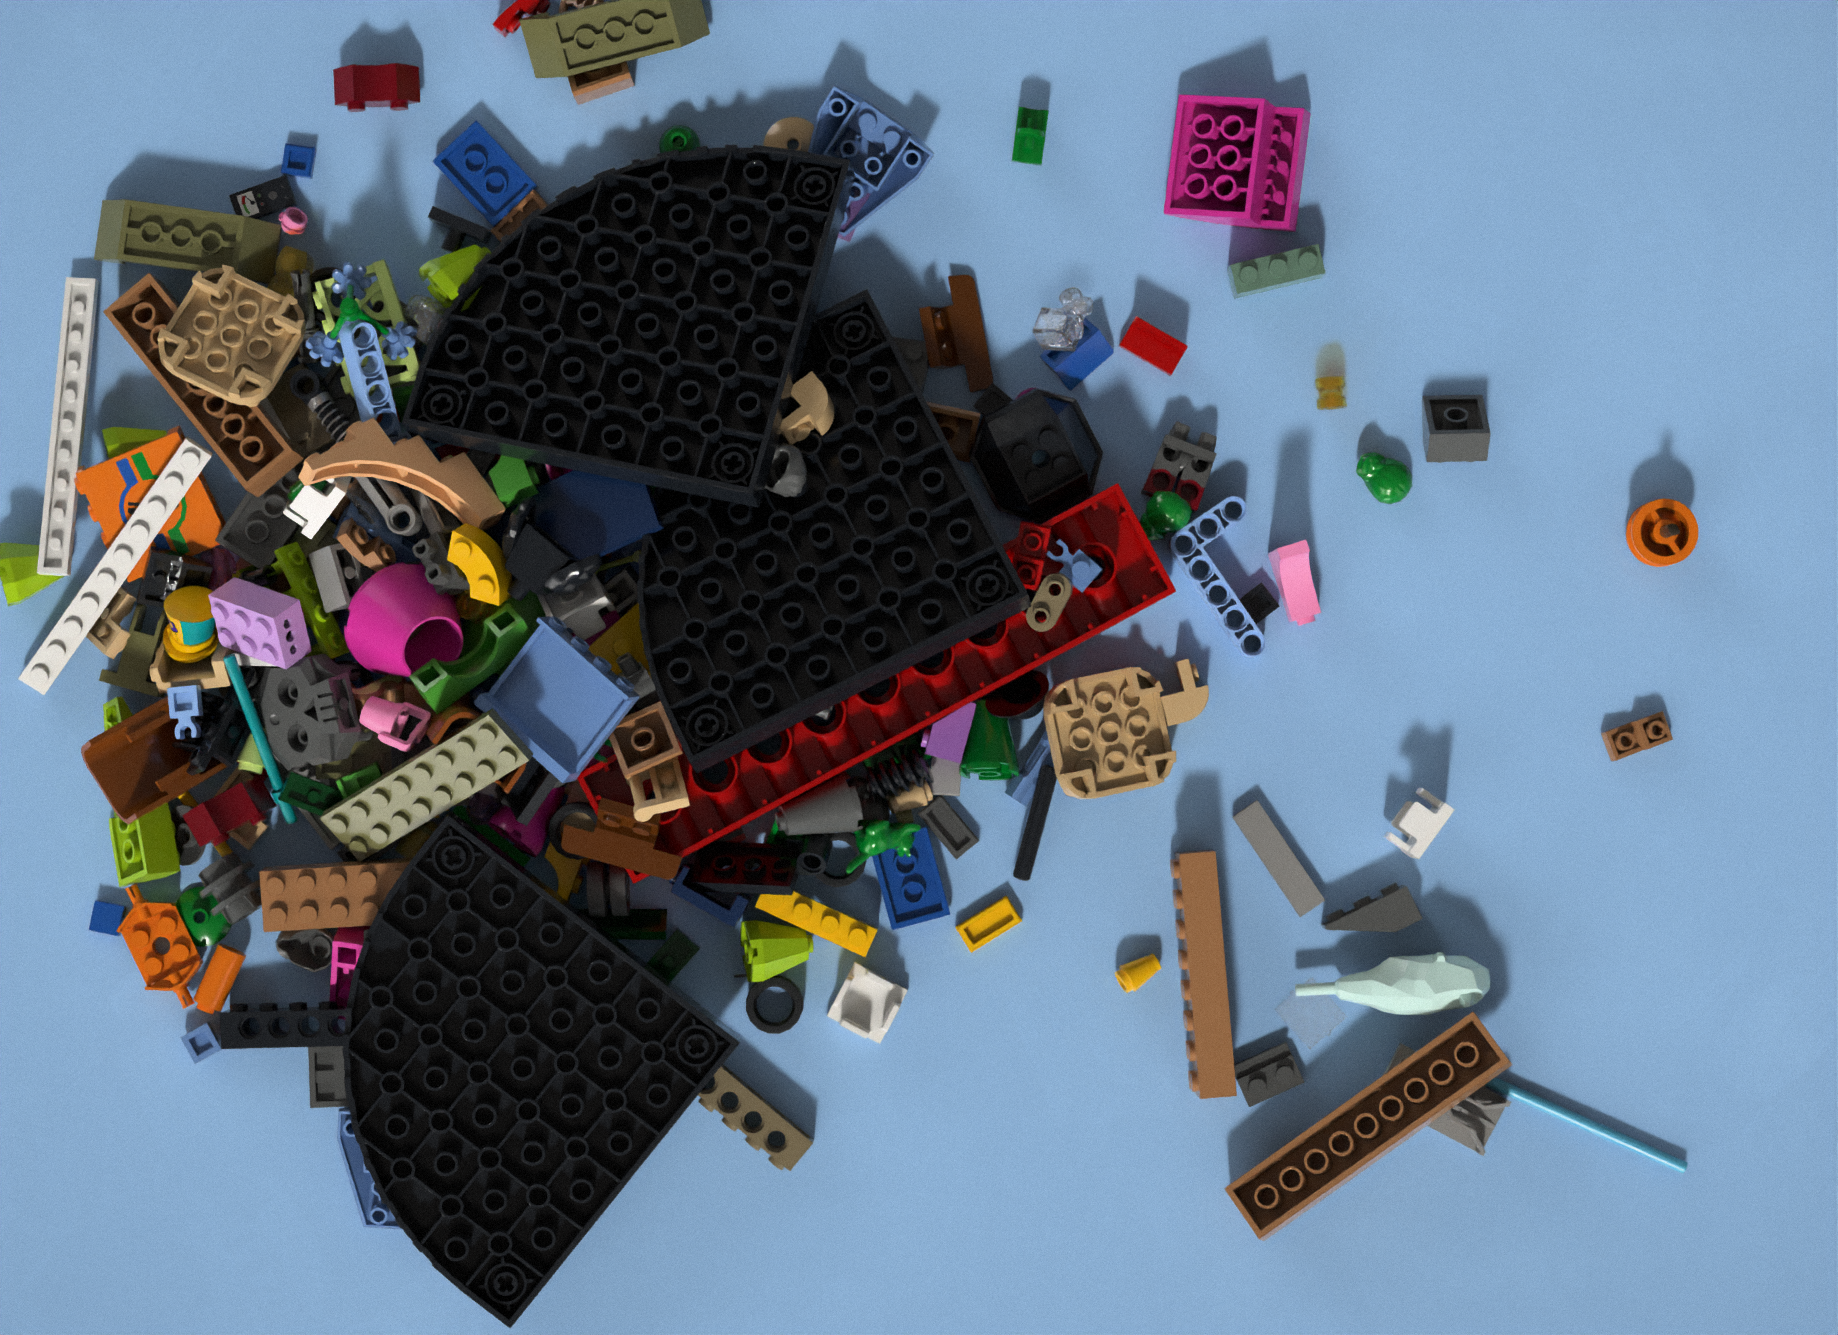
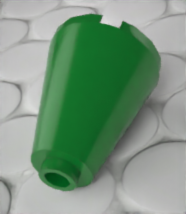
[959,695,1019,781]

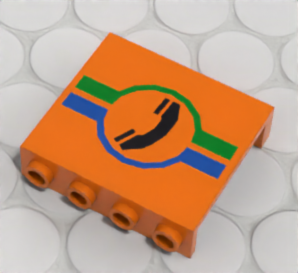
[74,425,226,582]

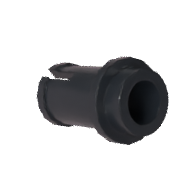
[239,565,277,587]

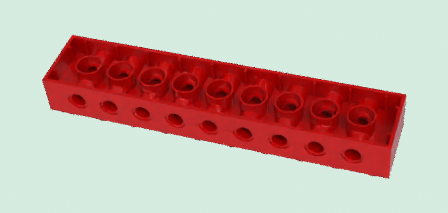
[577,483,1176,884]

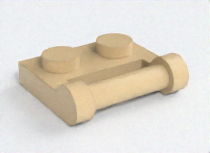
[625,756,690,822]

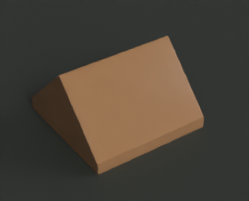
[568,61,635,105]
[926,401,981,463]
[609,701,683,778]

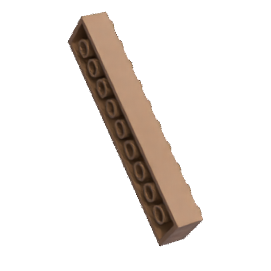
[1224,1012,1513,1241]

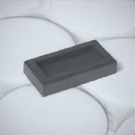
[918,795,979,860]

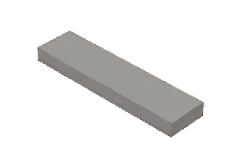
[1232,800,1325,917]

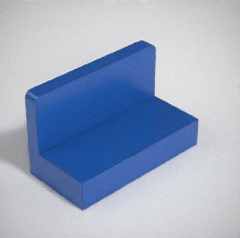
[1039,317,1114,390]

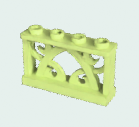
[312,259,421,401]

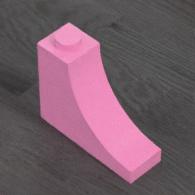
[1268,539,1321,626]

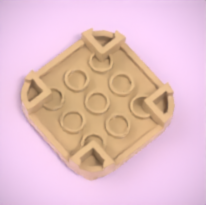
[157,264,306,407]
[1043,667,1176,799]

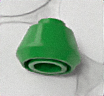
[659,125,700,153]

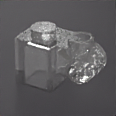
[1032,287,1093,351]

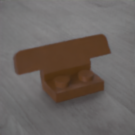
[919,275,993,393]
[561,798,682,880]

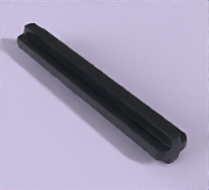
[1013,764,1057,881]

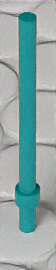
[223,654,298,825]

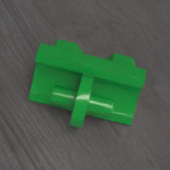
[1012,107,1049,166]

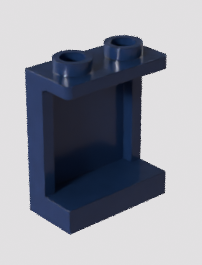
[669,863,752,928]

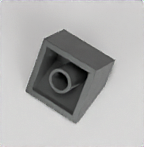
[1422,395,1491,463]

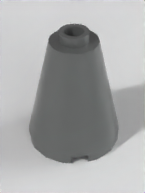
[775,772,863,835]

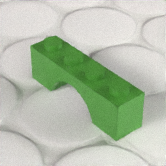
[489,455,540,509]
[409,603,532,715]

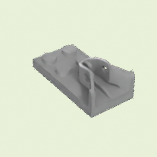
[1383,1043,1512,1156]

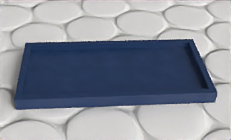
[484,470,664,600]

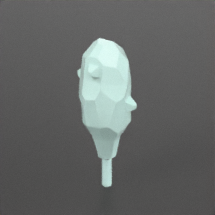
[1295,952,1490,1015]

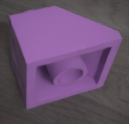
[920,702,976,763]

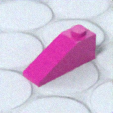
[329,926,371,1020]

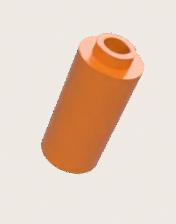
[193,943,246,1014]

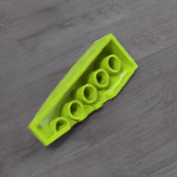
[103,696,181,887]

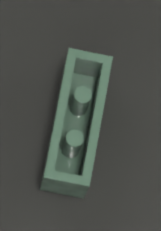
[1227,244,1325,299]

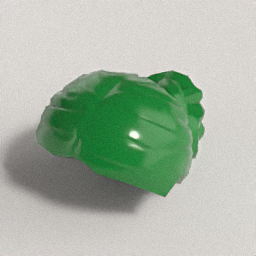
[1356,452,1412,504]
[1139,491,1192,541]

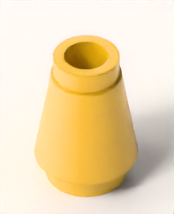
[1114,953,1161,993]

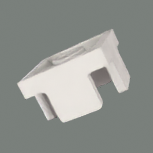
[283,476,352,539]
[537,573,615,640]
[1384,788,1455,859]
[827,962,908,1044]

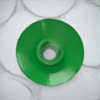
[175,886,232,947]

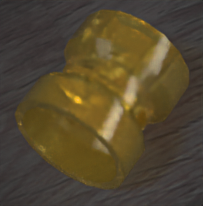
[1315,376,1347,410]
[456,589,498,626]

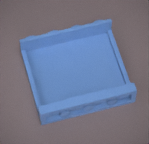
[474,616,640,783]

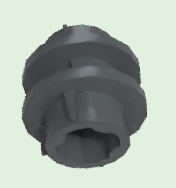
[198,852,262,925]

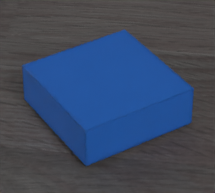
[281,143,317,179]
[89,900,127,936]

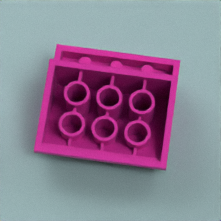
[1164,95,1311,232]

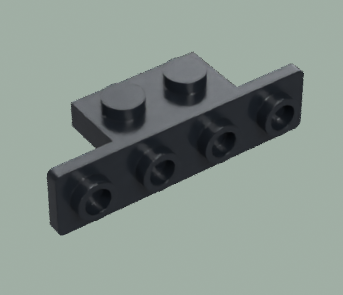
[186,667,259,776]

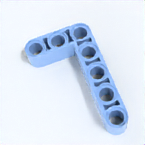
[338,319,445,450]
[1168,496,1266,658]

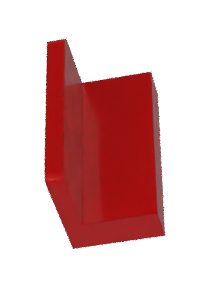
[1119,316,1188,376]

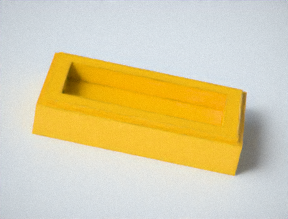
[955,895,1022,953]

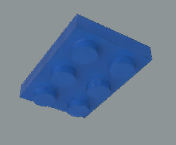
[433,120,539,227]
[872,827,950,930]

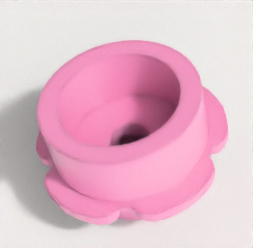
[279,207,308,235]

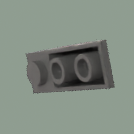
[1321,883,1422,932]

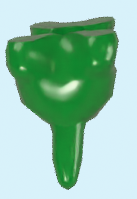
[846,819,921,874]

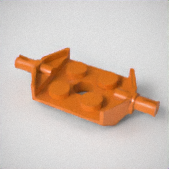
[117,884,203,1009]

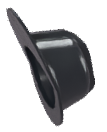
[985,670,1049,720]

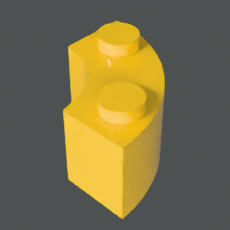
[447,523,513,606]

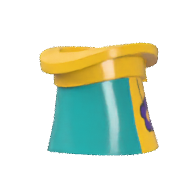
[163,586,219,663]

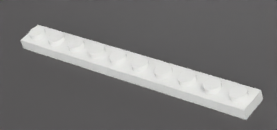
[37,277,99,576]
[18,436,213,695]

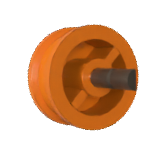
[1625,499,1698,567]

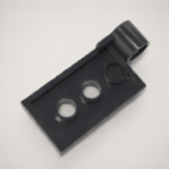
[687,833,833,895]

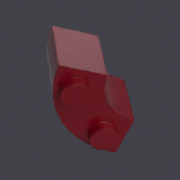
[333,63,420,112]
[182,775,277,847]

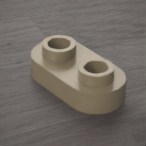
[1026,573,1073,632]

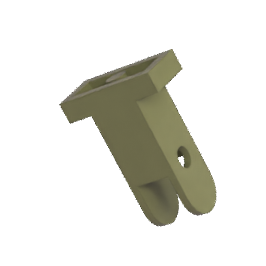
[99,604,169,698]

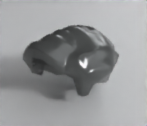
[765,442,807,497]

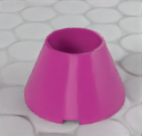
[344,562,463,677]

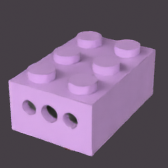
[208,577,312,669]

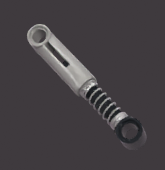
[290,369,423,537]

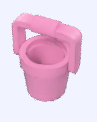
[359,696,431,752]

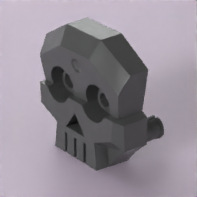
[256,654,373,771]

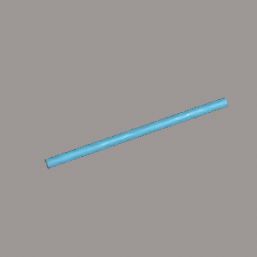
[1484,1077,1688,1173]

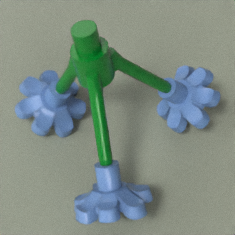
[305,262,417,367]

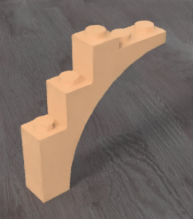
[299,418,506,531]

